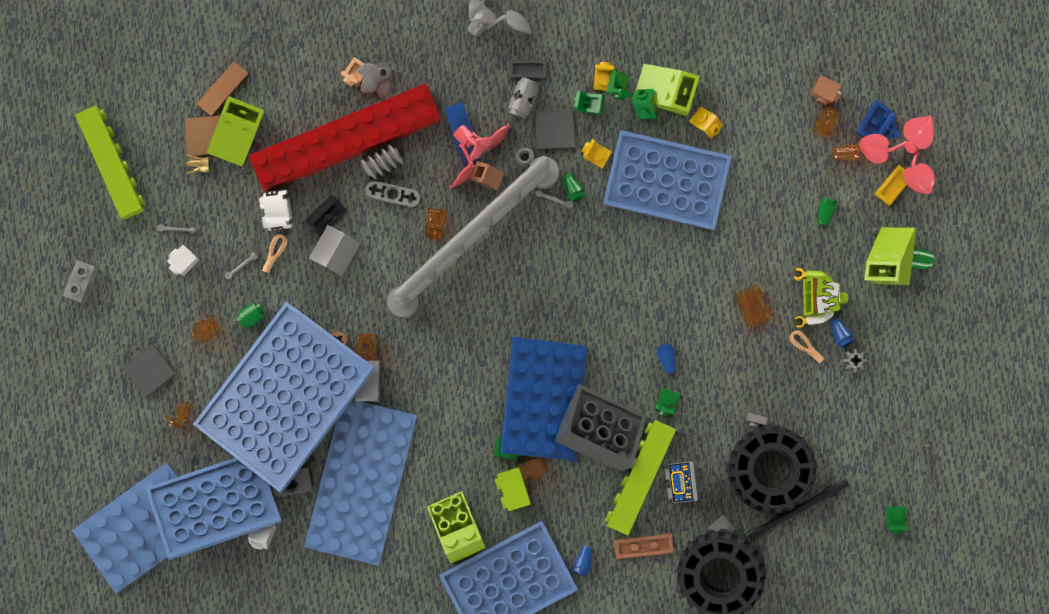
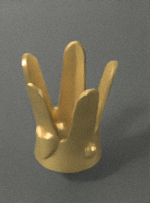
[186,155,215,174]

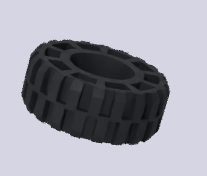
[728,426,817,513]
[677,529,767,614]

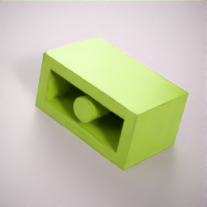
[494,467,531,511]

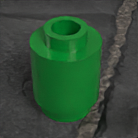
[912,249,934,270]
[236,301,265,329]

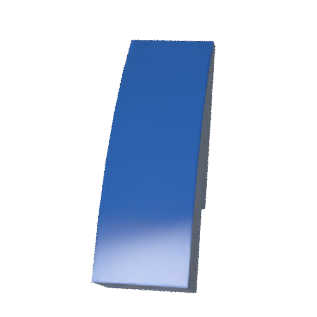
[445,102,481,165]

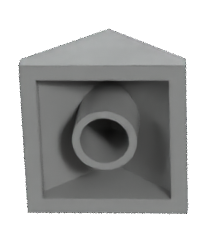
[309,225,361,277]

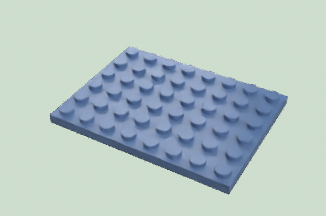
[193,301,376,493]

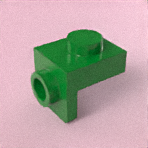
[632,89,658,119]
[574,90,606,115]

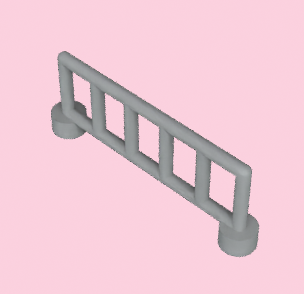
[387,156,559,318]

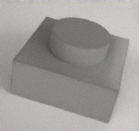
[746,413,768,428]
[708,515,735,532]

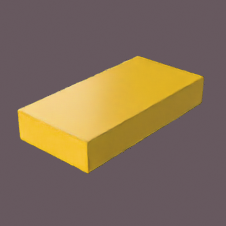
[874,165,907,206]

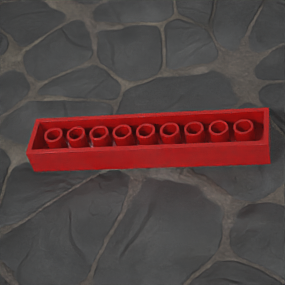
[249,83,441,193]

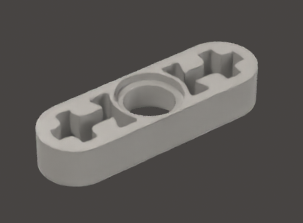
[366,181,420,207]

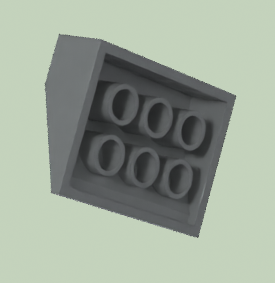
[555,384,647,472]

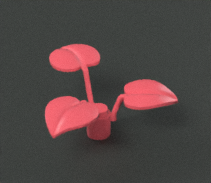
[859,116,935,194]
[449,123,510,188]

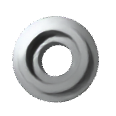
[515,147,534,167]

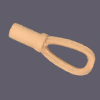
[262,234,287,273]
[789,331,824,363]

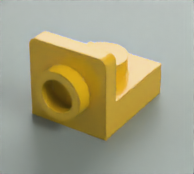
[594,62,615,91]
[581,139,612,169]

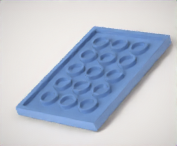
[603,130,732,230]
[146,458,281,560]
[72,463,178,594]
[439,521,578,614]

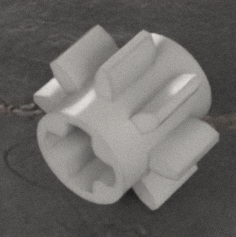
[842,349,867,373]

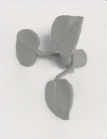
[468,0,532,37]

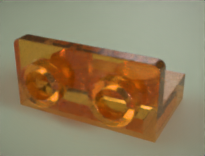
[733,285,772,330]

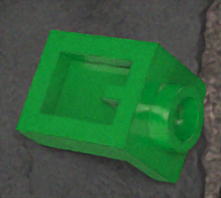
[607,70,633,100]
[655,387,680,418]
[886,506,908,534]

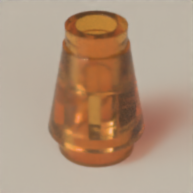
[832,143,860,162]

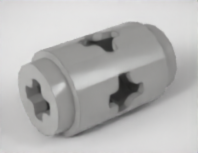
[508,77,539,120]

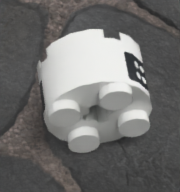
[259,190,293,231]

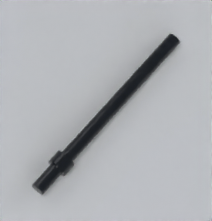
[744,479,850,539]

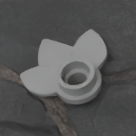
[358,63,392,98]

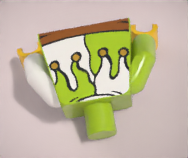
[794,268,848,328]

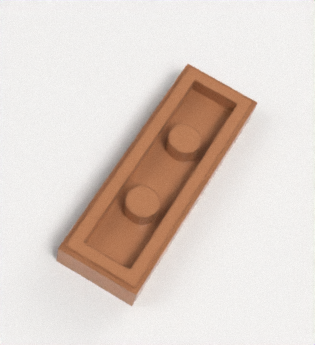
[197,62,249,116]
[614,533,674,559]

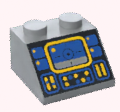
[664,461,698,503]

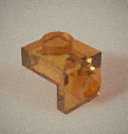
[811,107,840,140]

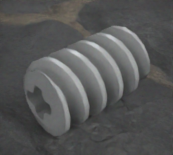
[361,145,404,179]

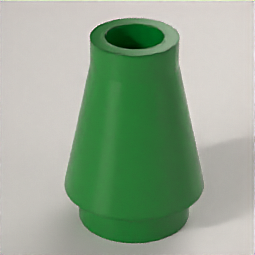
[562,173,585,203]
[817,197,838,226]

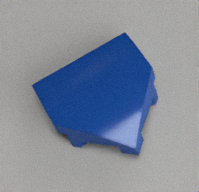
[855,100,900,139]

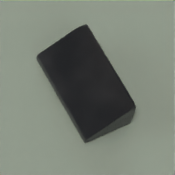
[305,195,347,237]

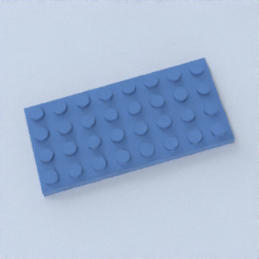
[304,399,417,566]

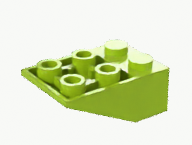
[633,64,700,116]
[206,96,264,167]
[864,227,916,285]
[427,491,486,564]

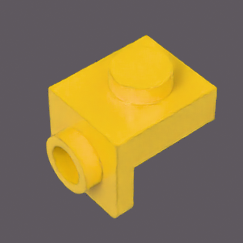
[689,107,723,139]

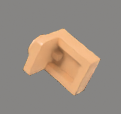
[341,57,364,87]

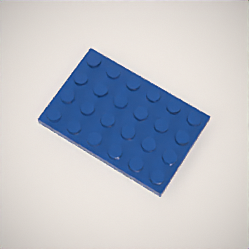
[500,337,587,461]

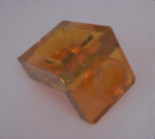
[425,208,447,240]
[164,401,193,428]

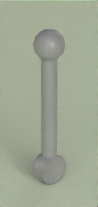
[536,189,573,209]
[157,224,197,235]
[225,252,258,279]

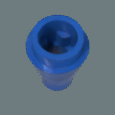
[829,318,854,348]
[656,344,676,373]
[572,546,593,576]

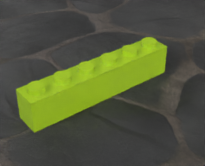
[75,105,146,220]
[605,420,676,535]

